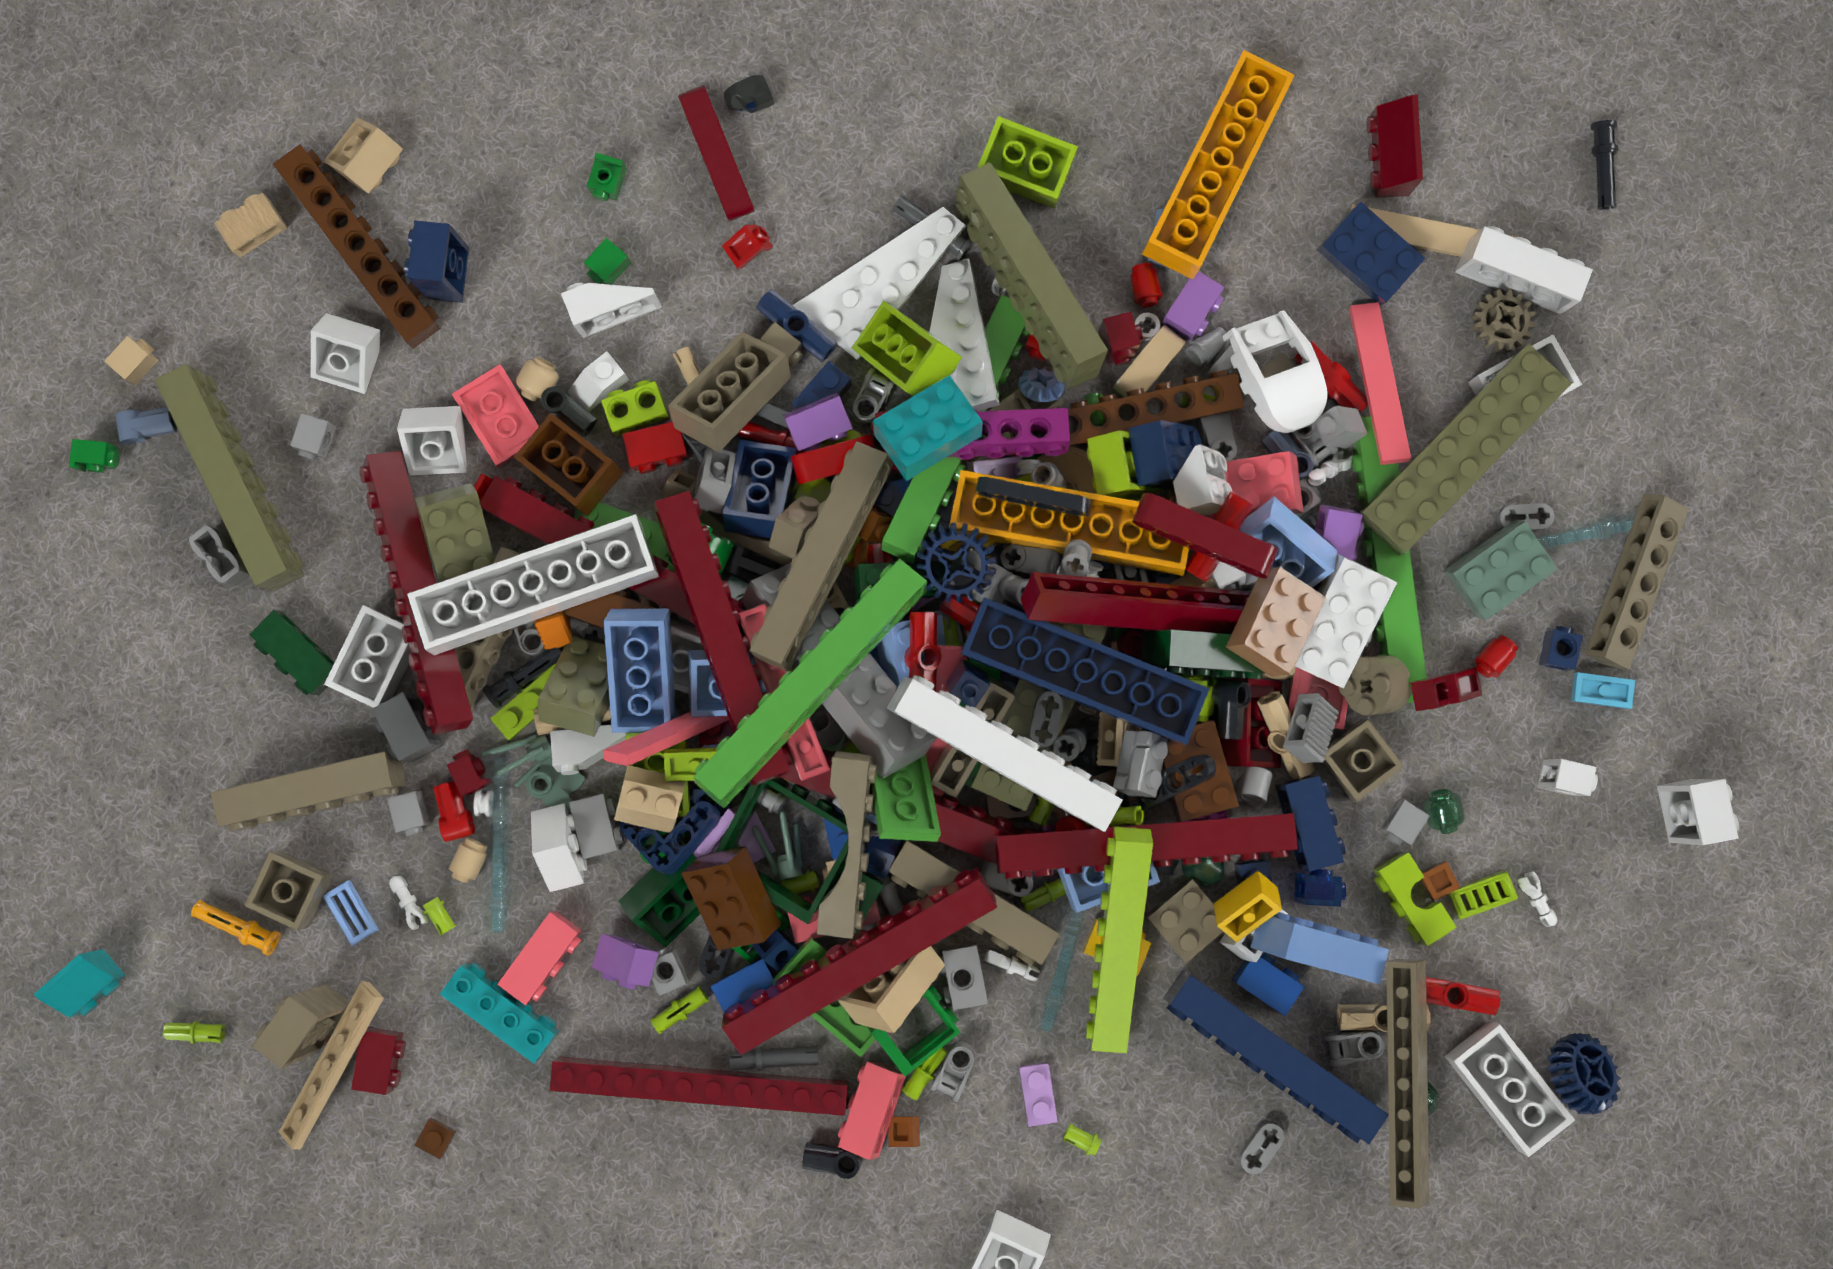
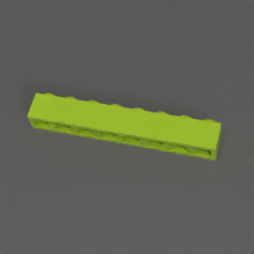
[1085,827,1153,1054]

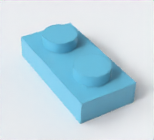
[1571,672,1635,709]

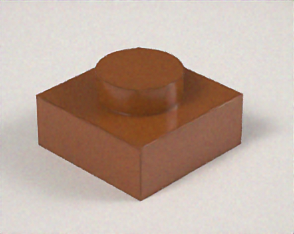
[1421,861,1460,901]
[888,1116,920,1147]

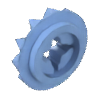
[1018,367,1064,402]

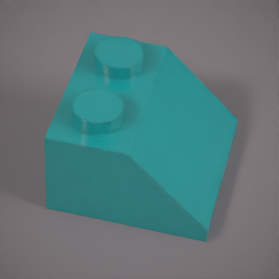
[33,949,126,1018]

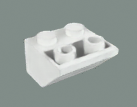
[1173,444,1233,516]

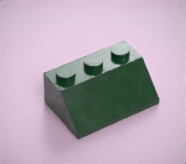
[618,840,700,947]

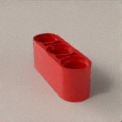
[791,434,875,484]

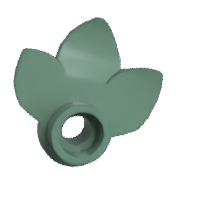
[526,756,585,811]

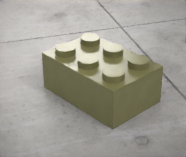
[414,483,495,583]
[538,635,610,737]

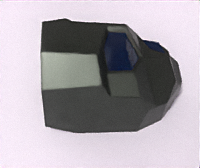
[724,74,775,114]

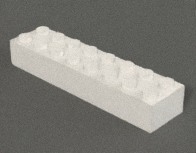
[407,514,659,655]
[887,675,1123,832]

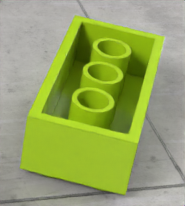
[851,300,962,396]

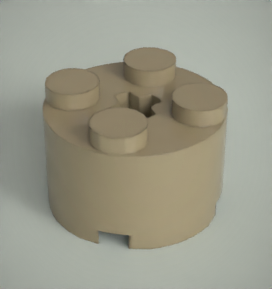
[1339,655,1411,716]

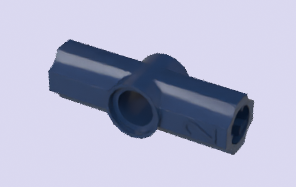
[756,289,838,363]

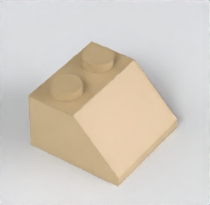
[323,118,403,194]
[614,766,685,833]

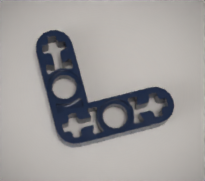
[619,801,721,875]

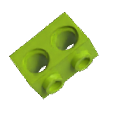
[601,380,670,437]

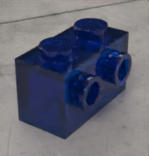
[1294,868,1346,907]

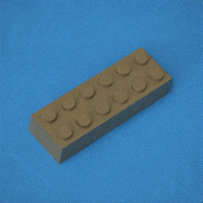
[210,752,407,831]
[889,840,1060,966]

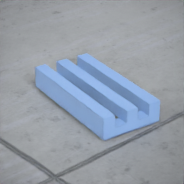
[323,880,379,946]

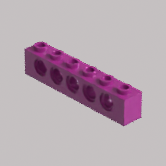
[948,408,1070,460]

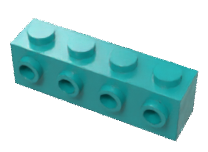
[439,963,560,1064]

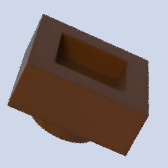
[414,1118,456,1159]

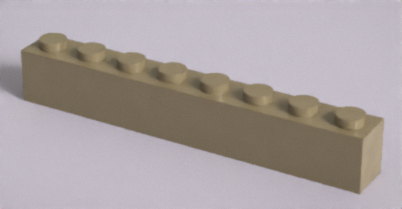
[750,442,894,672]
[1387,958,1429,1209]

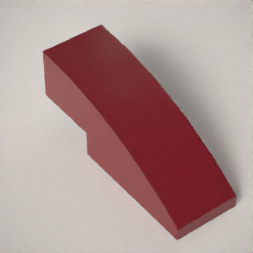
[1410,667,1482,711]

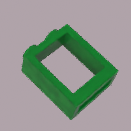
[867,984,961,1077]

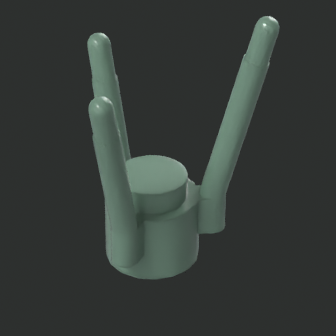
[480,733,552,788]
[752,811,803,880]

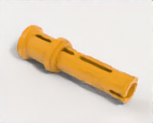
[191,900,281,956]

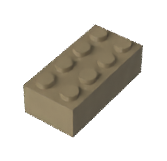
[668,332,791,452]
[252,984,350,1069]

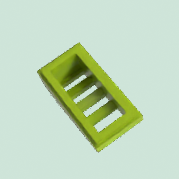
[1448,871,1518,920]

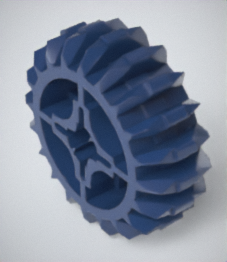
[916,522,997,603]
[1546,1033,1621,1115]

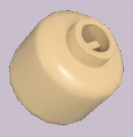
[516,357,559,402]

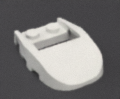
[1222,310,1327,433]

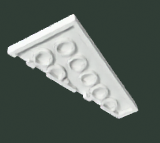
[792,207,966,360]
[929,258,999,412]

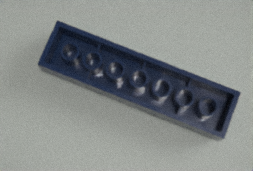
[960,597,1210,745]
[1163,970,1389,1144]

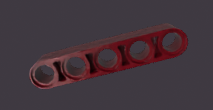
[678,85,755,222]
[1132,493,1278,579]

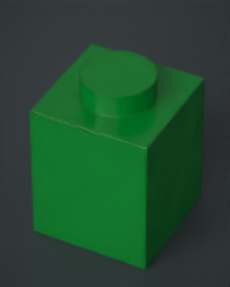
[583,237,631,285]

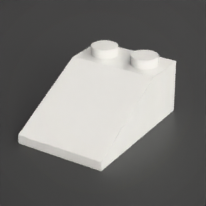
[561,283,662,338]
[970,1210,1051,1269]

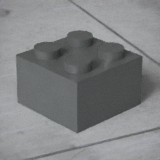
[372,692,444,762]

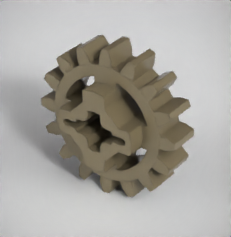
[1471,289,1536,353]

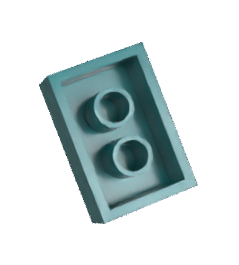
[873,375,983,481]

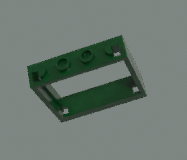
[715,777,849,924]

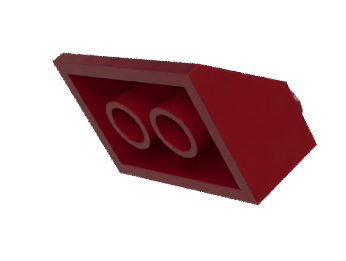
[1366,94,1423,198]
[1219,678,1282,768]

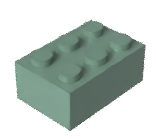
[1444,520,1558,620]

